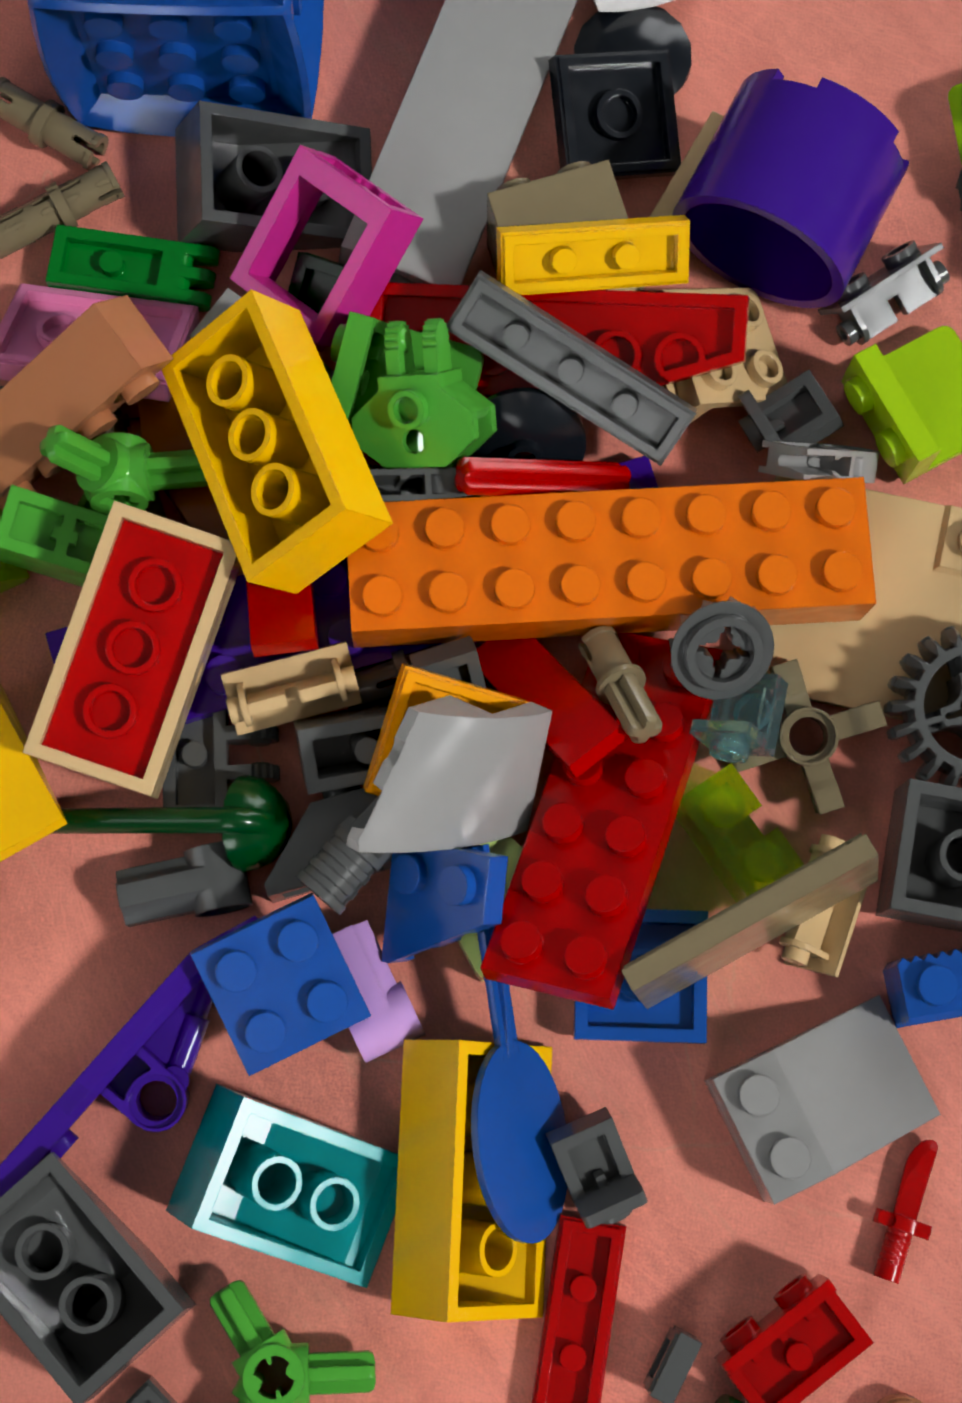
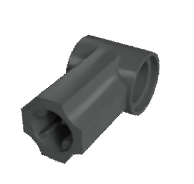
[116,841,253,927]

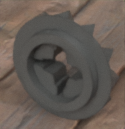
[668,596,774,700]

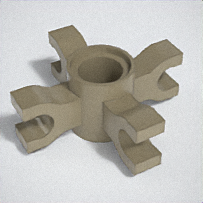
[727,659,887,815]

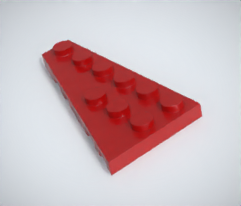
[362,282,750,468]

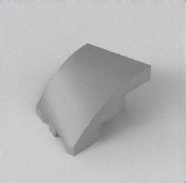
[346,695,552,853]

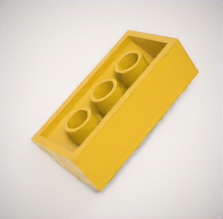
[391,1040,552,1323]

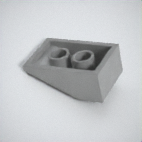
[705,995,941,1205]

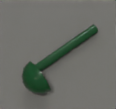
[51,775,293,872]

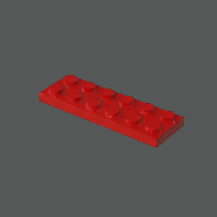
[480,633,723,1010]

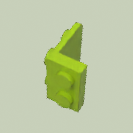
[841,326,962,485]

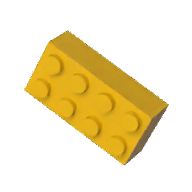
[162,289,393,594]

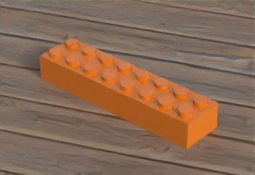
[347,477,876,648]

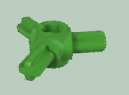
[39,425,208,515]
[210,1280,376,1403]

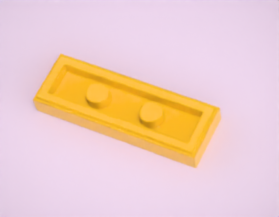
[496,215,690,295]

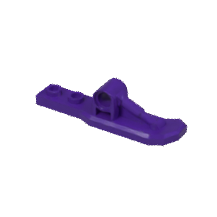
[0,916,258,1197]

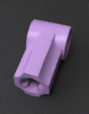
[333,920,426,1063]

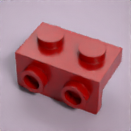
[714,1273,874,1403]

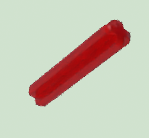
[454,457,632,496]

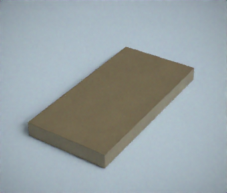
[621,833,879,1009]

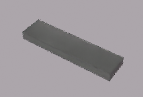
[446,270,697,466]

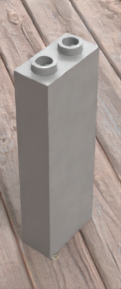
[338,0,578,285]

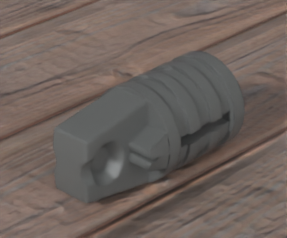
[295,795,393,915]

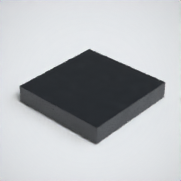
[548,49,681,180]

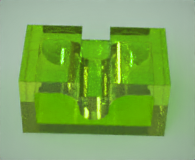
[676,763,805,903]

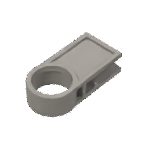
[758,440,880,483]

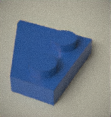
[381,847,508,963]

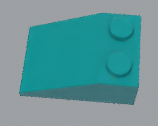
[166,1084,398,1288]

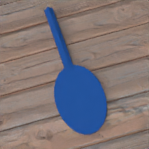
[468,844,567,1244]

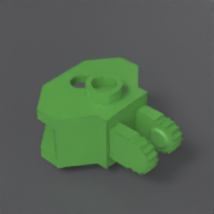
[351,318,497,469]

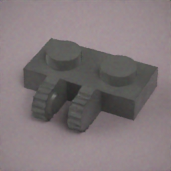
[163,709,280,807]

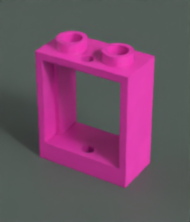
[230,145,424,352]

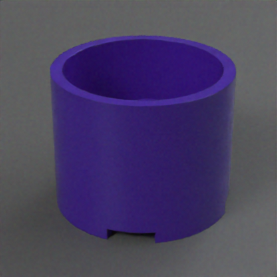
[672,68,909,308]

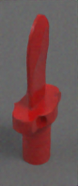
[872,1140,938,1284]

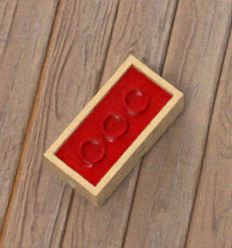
[22,500,241,799]

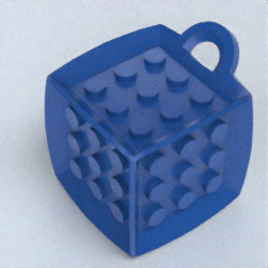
[28,0,324,137]

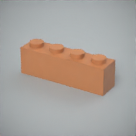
[0,295,174,510]

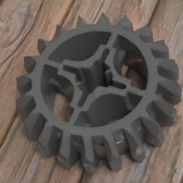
[884,626,962,787]

